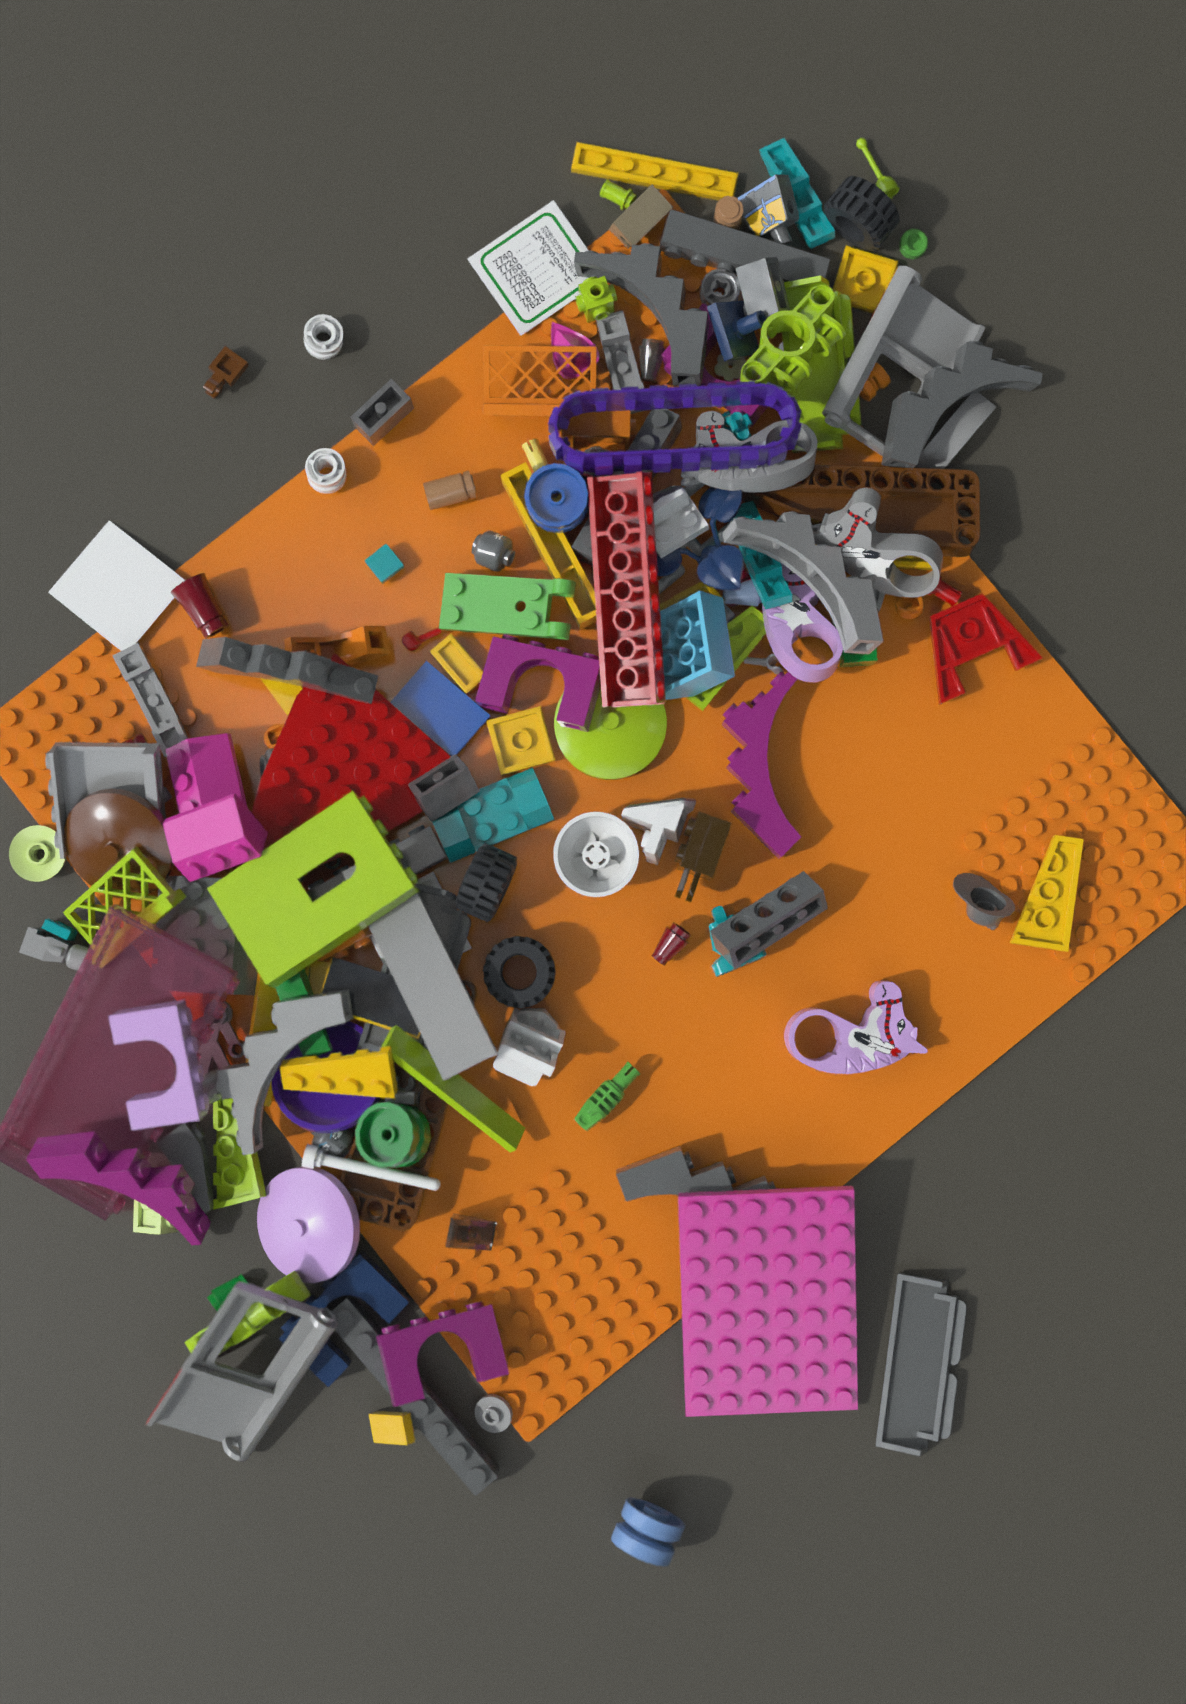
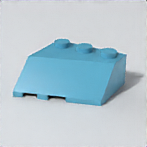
[660,591,735,700]

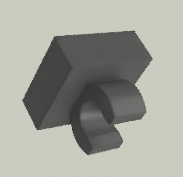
[385,1076,420,1104]

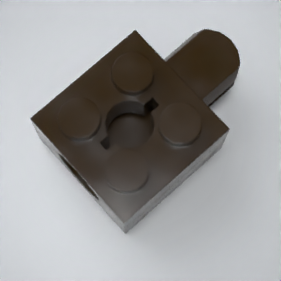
[674,812,732,902]

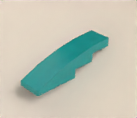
[759,138,835,249]
[730,501,792,610]

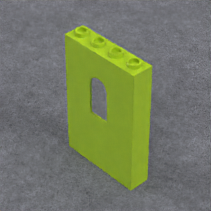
[207,791,419,988]

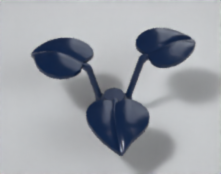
[656,487,744,590]

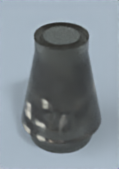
[639,339,666,382]

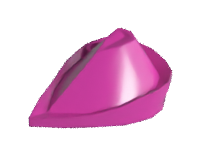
[551,322,599,380]

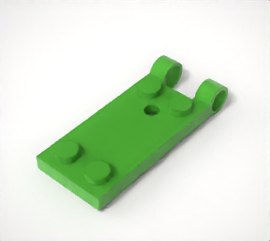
[439,573,576,640]

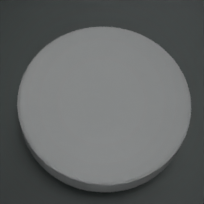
[475,1394,513,1433]

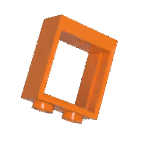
[561,410,636,452]

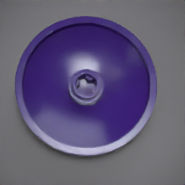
[272,1021,380,1133]

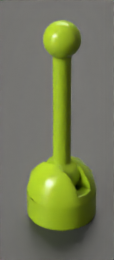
[856,138,900,198]

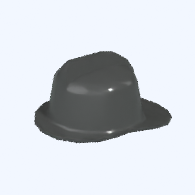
[953,873,1015,930]

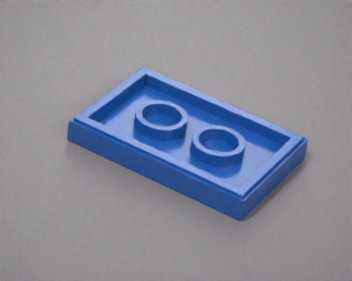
[390,661,491,757]

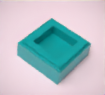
[364,544,404,584]
[41,918,78,941]

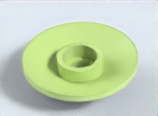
[9,825,66,882]

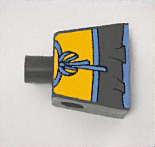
[738,174,799,245]

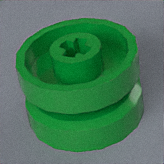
[355,1102,431,1167]

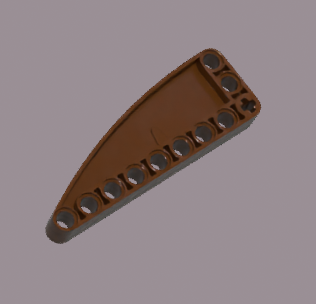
[742,465,980,557]
[340,980,477,1231]

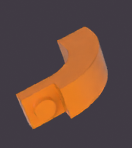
[284,626,390,665]

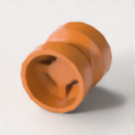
[859,362,891,401]

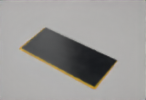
[320,957,421,1039]

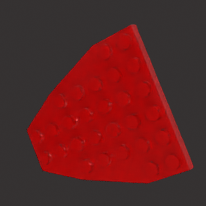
[251,653,451,867]

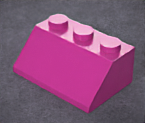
[165,733,247,814]
[163,793,268,882]

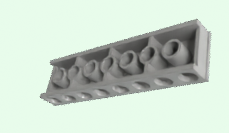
[342,859,498,1080]

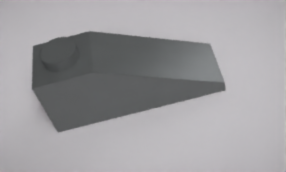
[156,1122,214,1213]

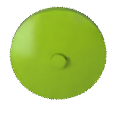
[554,687,667,780]

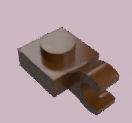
[203,346,249,399]

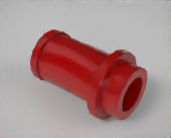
[928,575,962,606]

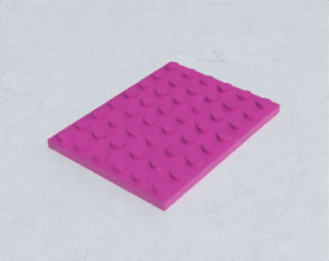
[678,1186,858,1417]

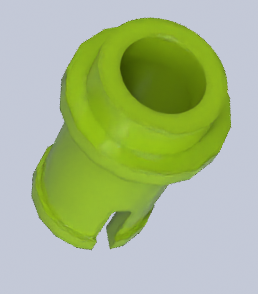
[600,179,637,211]

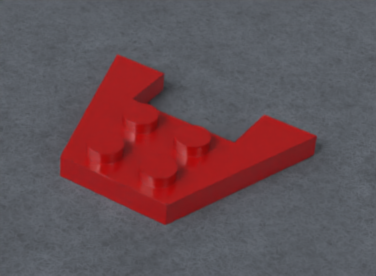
[929,593,1043,705]

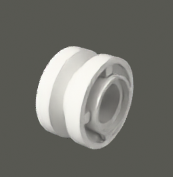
[304,314,343,360]
[305,448,346,494]

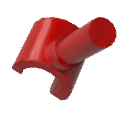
[401,627,442,651]

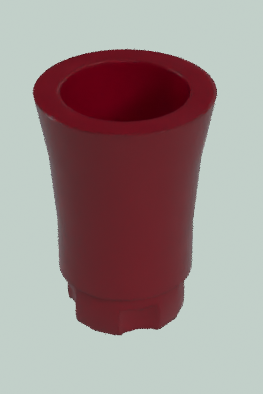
[170,573,229,639]

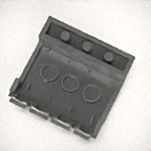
[151,876,258,995]

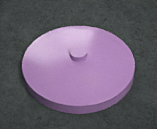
[257,1166,360,1283]

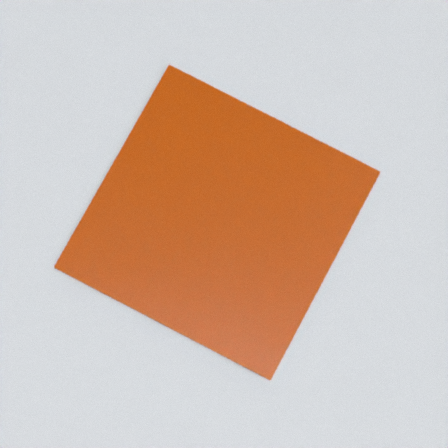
[0,189,1186,1442]

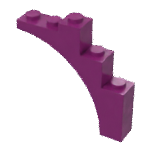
[722,671,801,859]
[26,1132,211,1245]

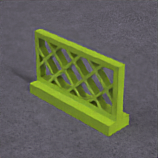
[63,847,187,968]

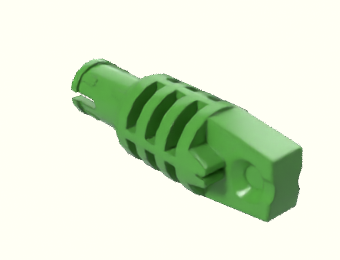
[574,1061,641,1131]

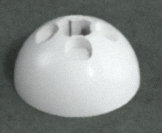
[553,812,639,897]

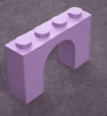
[109,1000,210,1130]

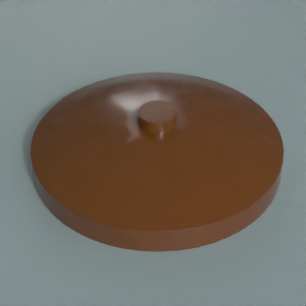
[64,789,174,898]

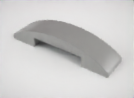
[596,311,646,414]
[914,392,996,485]
[112,643,188,757]

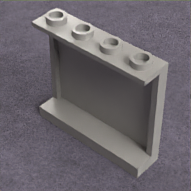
[45,742,166,859]

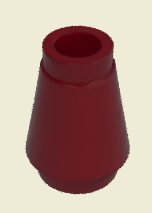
[652,922,691,966]

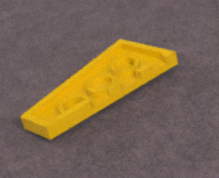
[1010,835,1084,952]
[279,1046,398,1099]

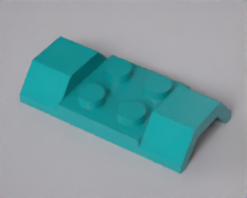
[433,767,554,863]

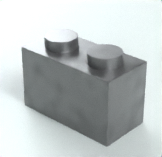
[350,379,414,446]
[408,754,480,822]

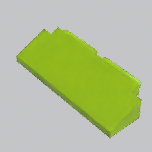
[782,275,861,453]

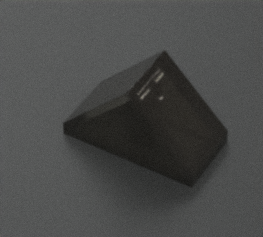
[445,1213,497,1251]

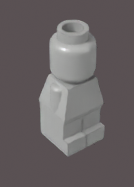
[19,927,99,973]

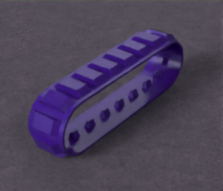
[548,381,802,475]

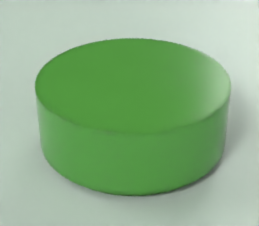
[899,229,928,259]

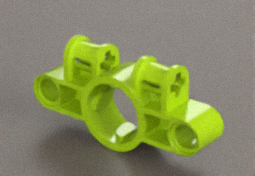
[740,285,846,395]
[184,1270,311,1354]

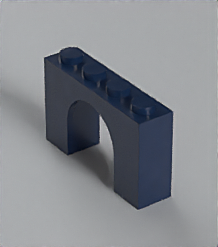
[279,1250,411,1387]

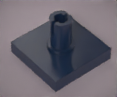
[707,300,767,362]

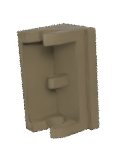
[609,185,673,248]

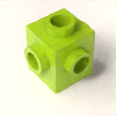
[575,276,617,323]

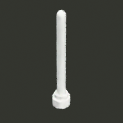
[302,1144,441,1190]

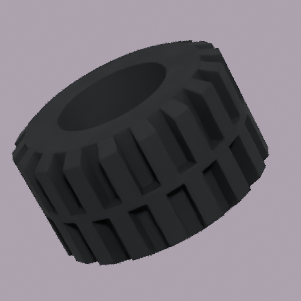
[824,176,900,251]
[456,843,517,922]
[483,936,556,1008]

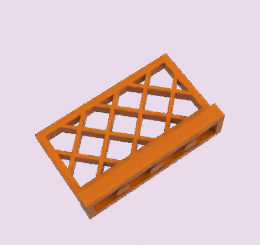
[483,345,596,416]

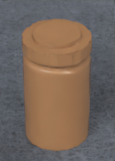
[713,196,743,230]
[423,470,476,510]

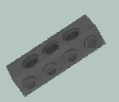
[710,871,828,969]

